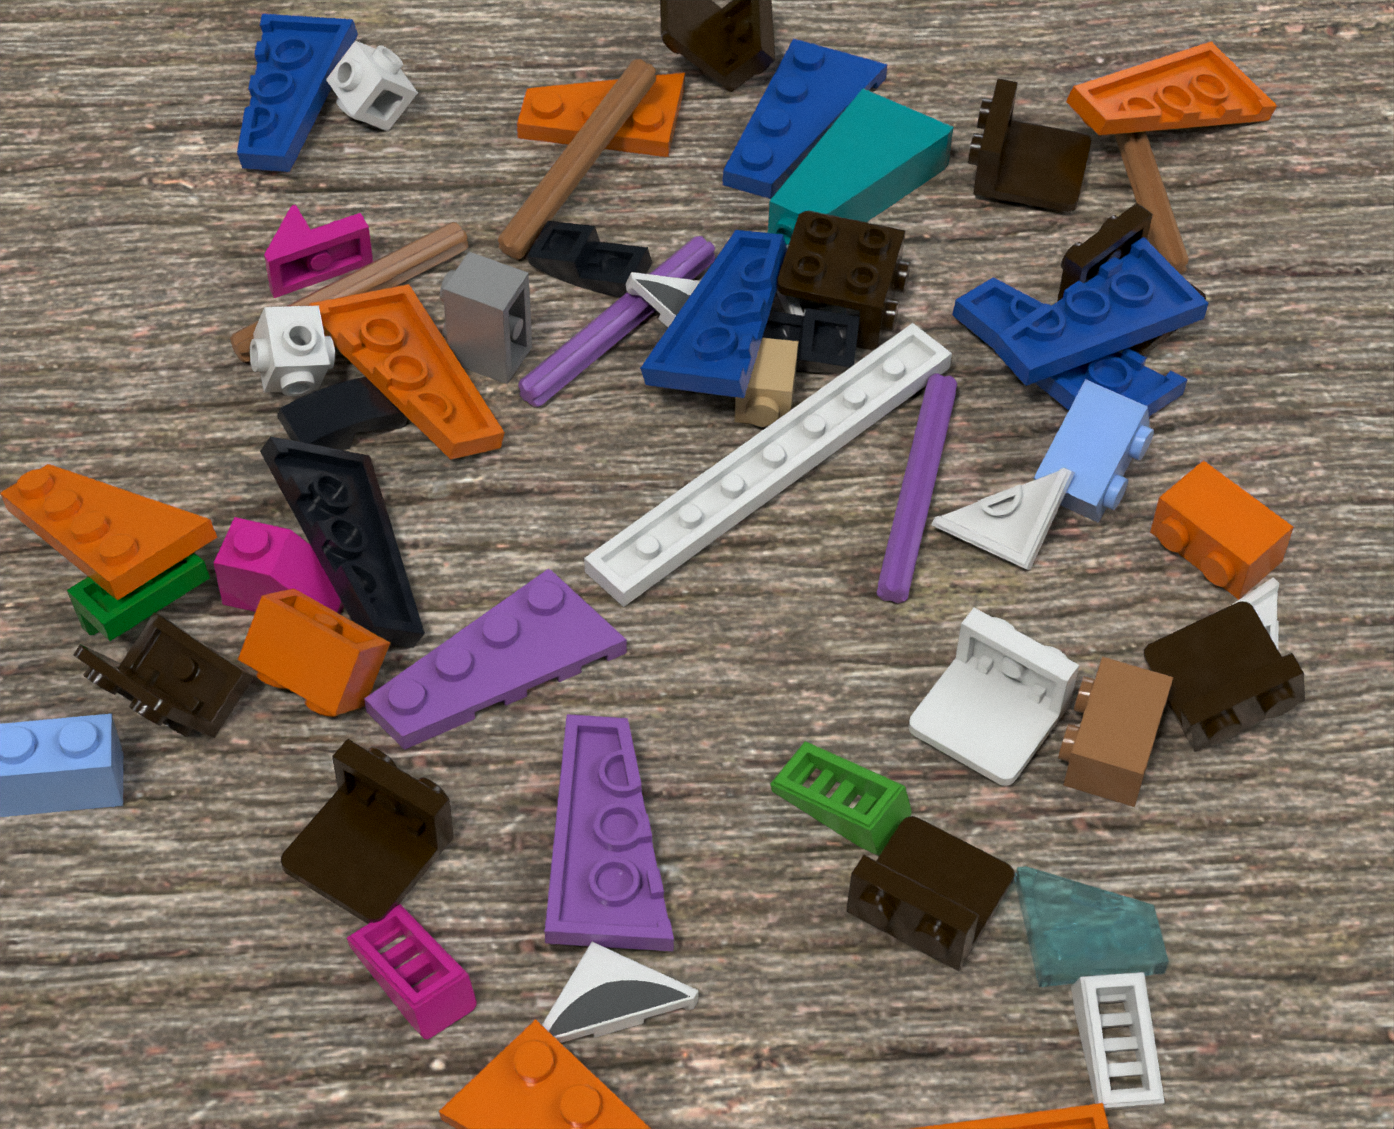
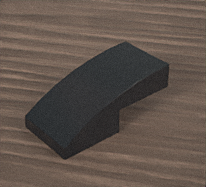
[527,221,652,298]
[762,308,860,372]
[277,377,408,450]

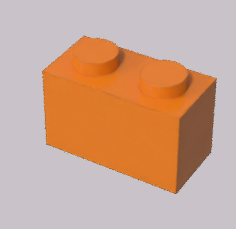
[1150,460,1294,600]
[238,588,390,717]

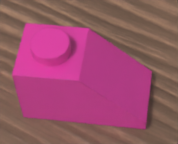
[213,517,344,614]

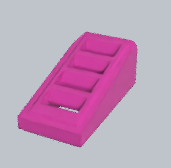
[346,904,477,1040]

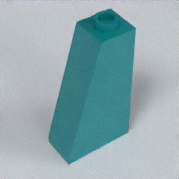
[768,88,954,245]

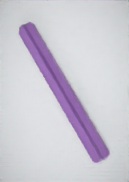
[518,236,715,407]
[877,373,957,604]

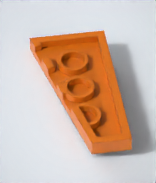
[309,284,505,460]

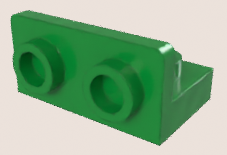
[67,553,210,641]

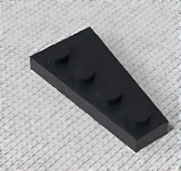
[260,436,425,648]

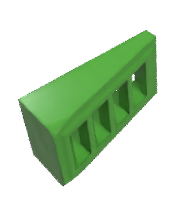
[770,741,912,856]

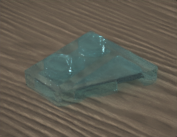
[1014,866,1169,987]

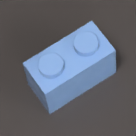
[1034,379,1154,523]
[0,714,123,817]

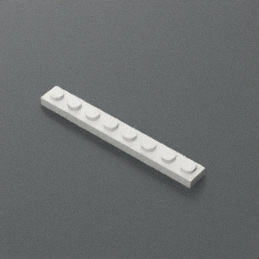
[584,323,952,607]

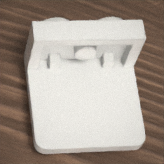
[909,608,1079,786]

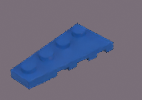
[237,14,358,172]
[722,38,887,199]
[640,230,787,398]
[995,237,1208,386]
[952,277,1188,416]

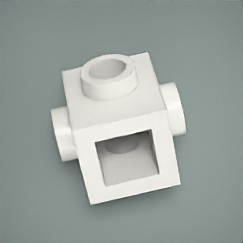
[326,40,418,131]
[250,306,335,396]

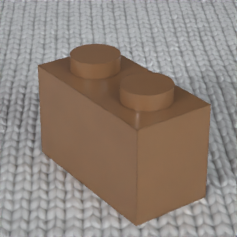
[1058,656,1173,807]

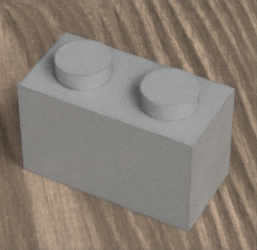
[440,252,532,384]

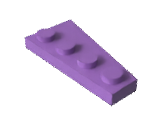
[364,568,627,750]
[545,714,674,951]

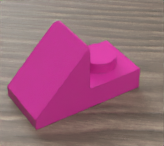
[264,204,373,298]

